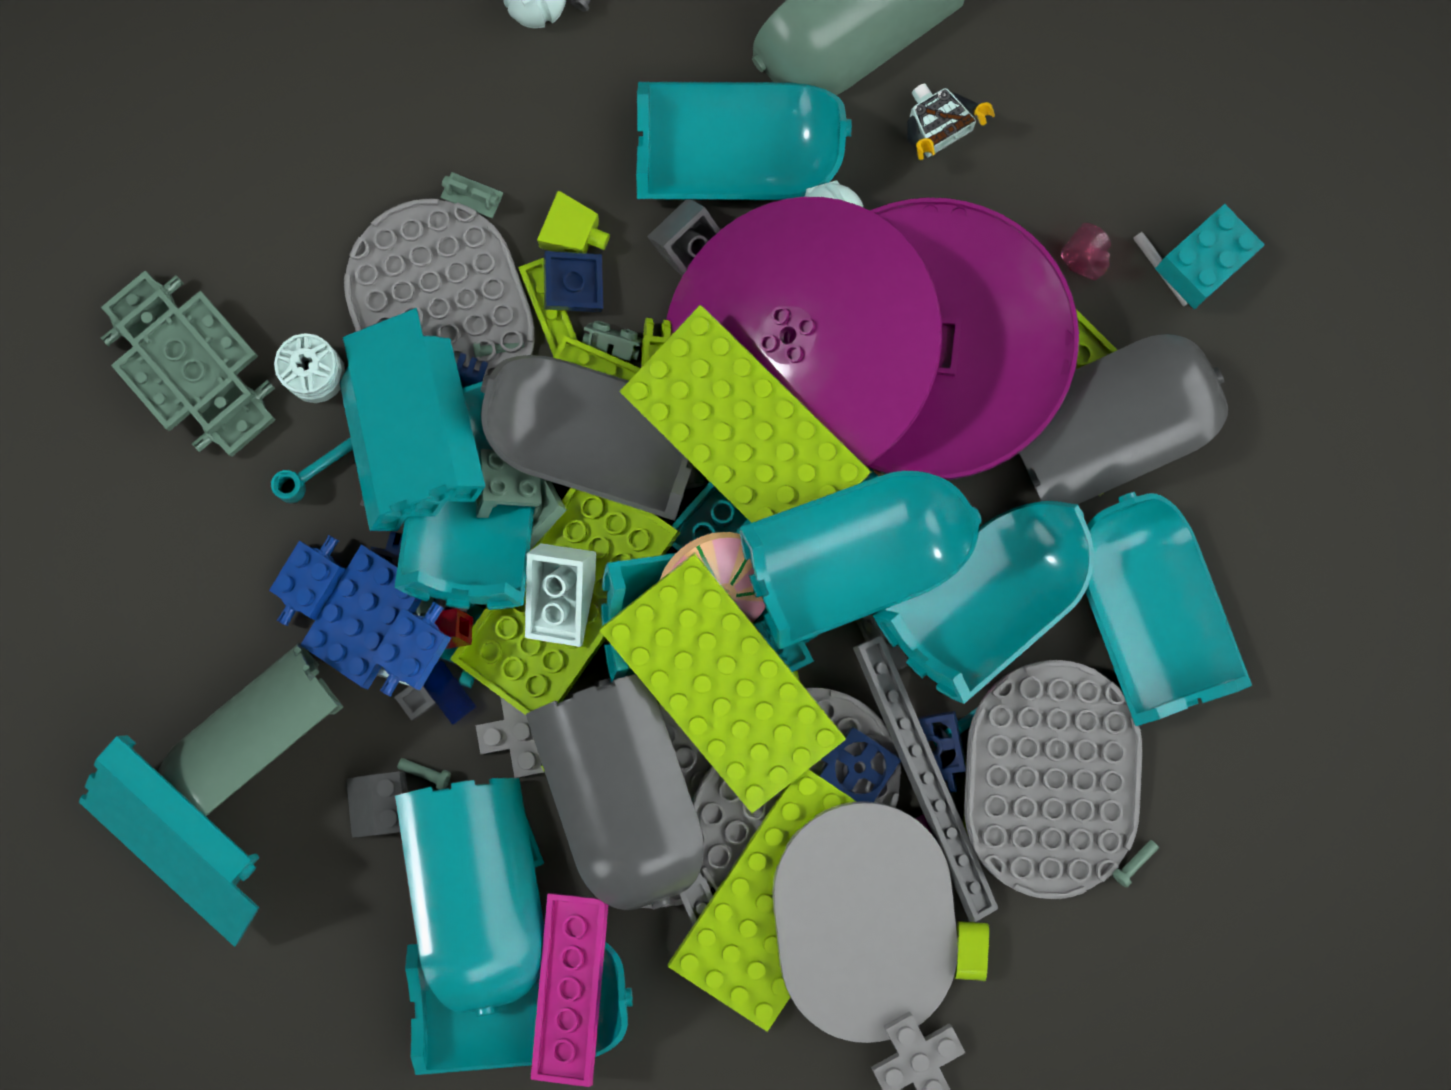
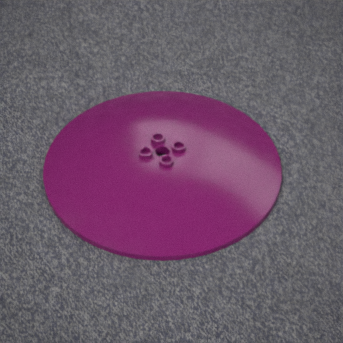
[666,197,942,466]
[784,198,1079,480]

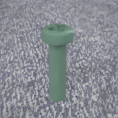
[473,342,524,361]
[397,758,451,790]
[1112,840,1159,887]

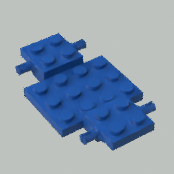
[269,535,451,697]

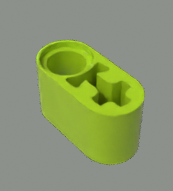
[954,921,989,981]

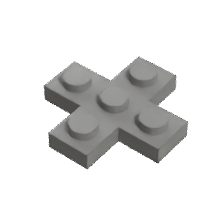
[475,697,544,778]
[871,1012,965,1090]

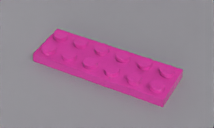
[531,893,608,1087]

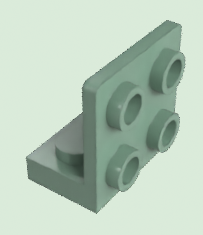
[476,449,542,518]

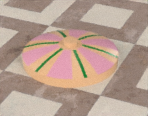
[660,532,766,623]

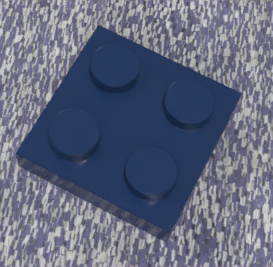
[543,251,603,312]

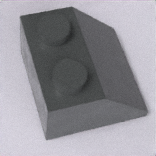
[647,199,720,276]
[346,771,408,838]

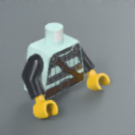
[907,83,995,160]

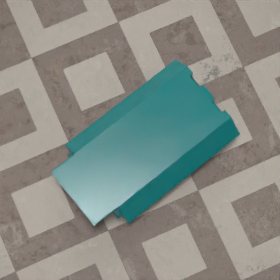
[339,308,485,531]
[79,735,260,947]

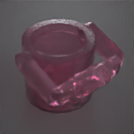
[1061,223,1111,280]

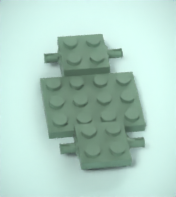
[100,271,276,457]

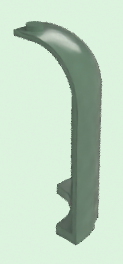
[752,0,964,95]
[158,642,343,816]

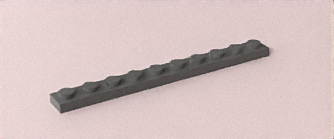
[853,635,999,922]

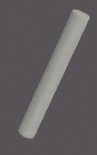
[1133,232,1188,307]

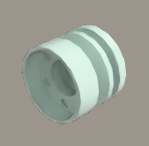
[274,333,345,403]

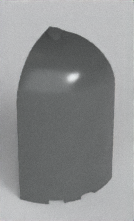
[1019,334,1228,504]
[481,355,694,521]
[526,674,703,910]

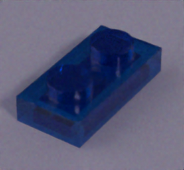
[423,660,477,725]

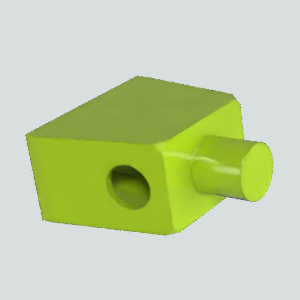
[537,191,610,253]

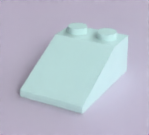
[525,543,596,647]

